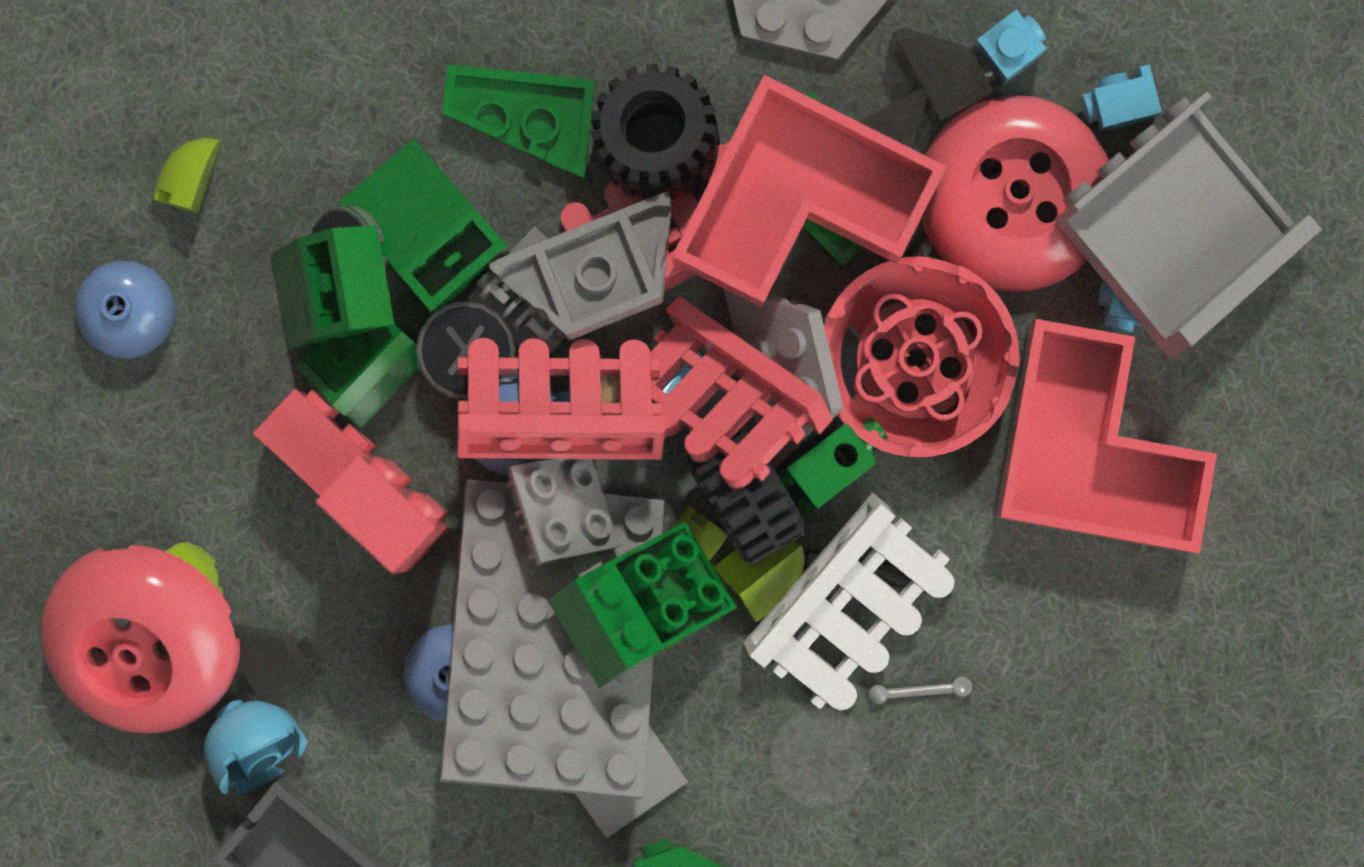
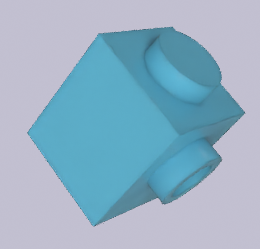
[971,9,1047,87]

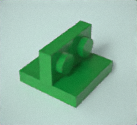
[296,324,422,429]

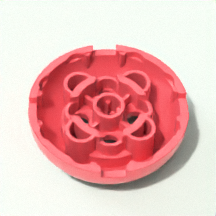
[920,95,1109,293]
[824,256,1020,457]
[41,545,240,734]

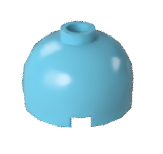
[204,700,308,795]

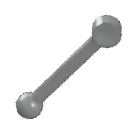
[869,677,972,704]

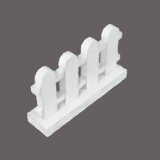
[743,493,954,710]

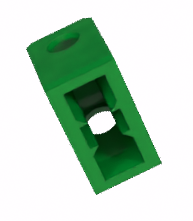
[777,417,888,518]

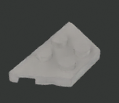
[733,0,887,62]
[489,191,673,340]
[724,289,844,471]

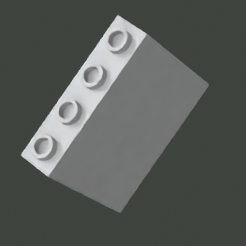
[1054,92,1322,359]

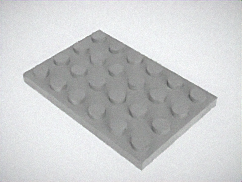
[439,479,664,800]

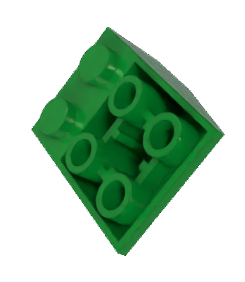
[338,139,510,315]
[271,225,394,351]
[547,521,737,688]

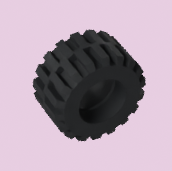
[591,64,720,200]
[688,427,805,565]

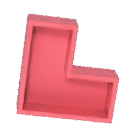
[672,75,947,308]
[994,319,1217,553]
[253,389,450,574]

